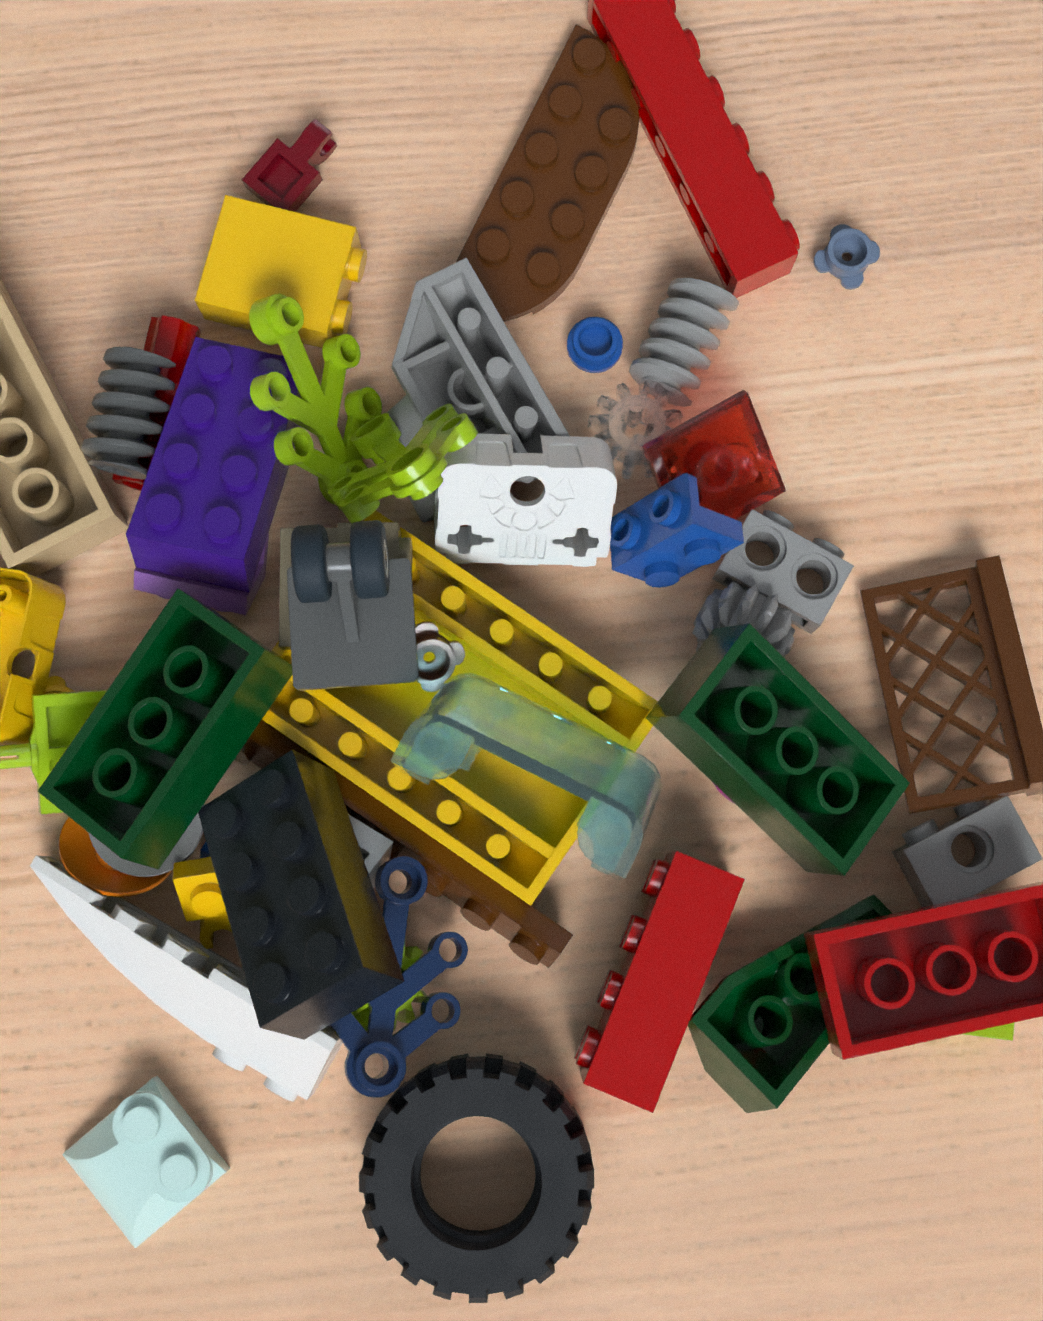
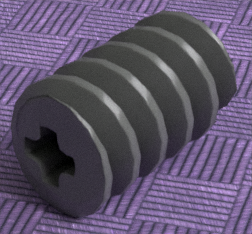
[80,347,176,479]

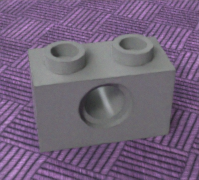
[892,796,1043,907]

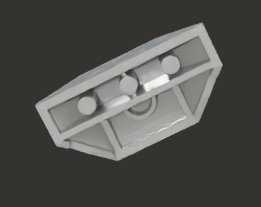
[392,258,570,483]

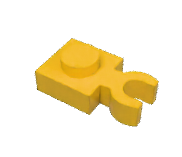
[173,857,232,949]

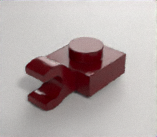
[242,119,337,212]

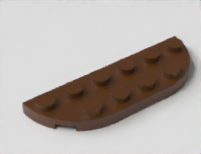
[456,24,639,322]

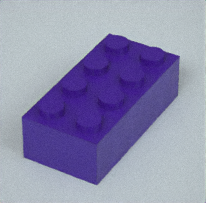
[126,337,302,593]

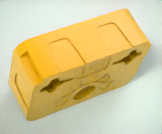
[0,568,66,746]

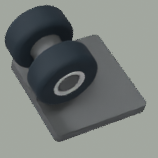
[287,520,419,691]

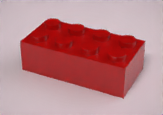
[574,851,745,1113]
[804,882,1043,1060]

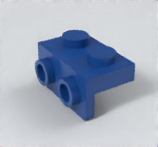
[610,473,744,588]

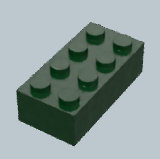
[37,588,292,870]
[646,623,910,876]

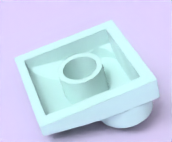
[62,1076,230,1248]

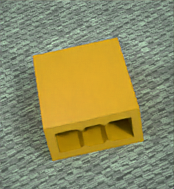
[194,195,367,348]

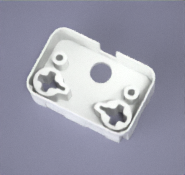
[434,433,617,567]

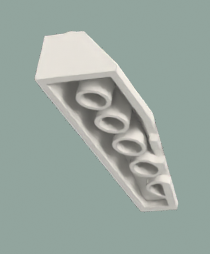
[30,855,343,1102]

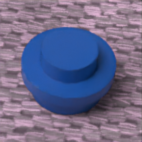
[567,317,623,373]

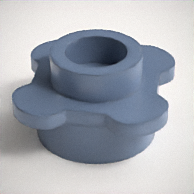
[813,224,880,290]

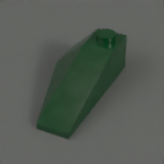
[688,894,893,1113]

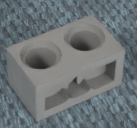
[712,509,854,634]

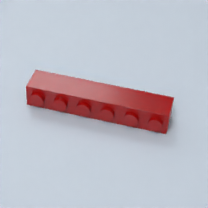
[587,0,800,298]

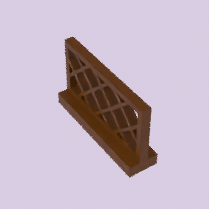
[860,555,1043,814]

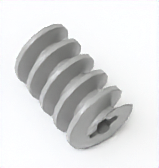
[629,278,739,407]

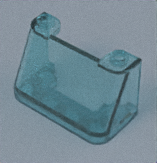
[391,673,662,880]

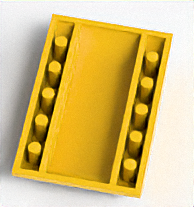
[262,510,658,906]

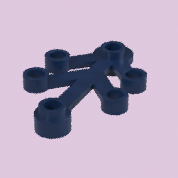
[330,856,468,1098]

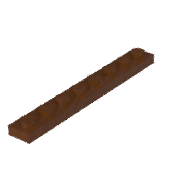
[235,720,573,968]

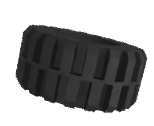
[359,1053,594,1303]

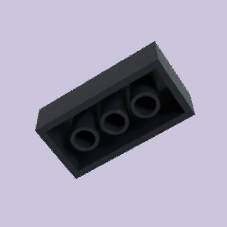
[198,750,405,1040]

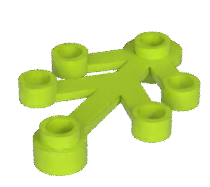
[249,294,382,505]
[327,404,478,524]

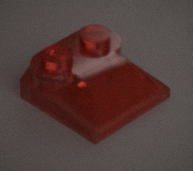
[642,390,786,519]

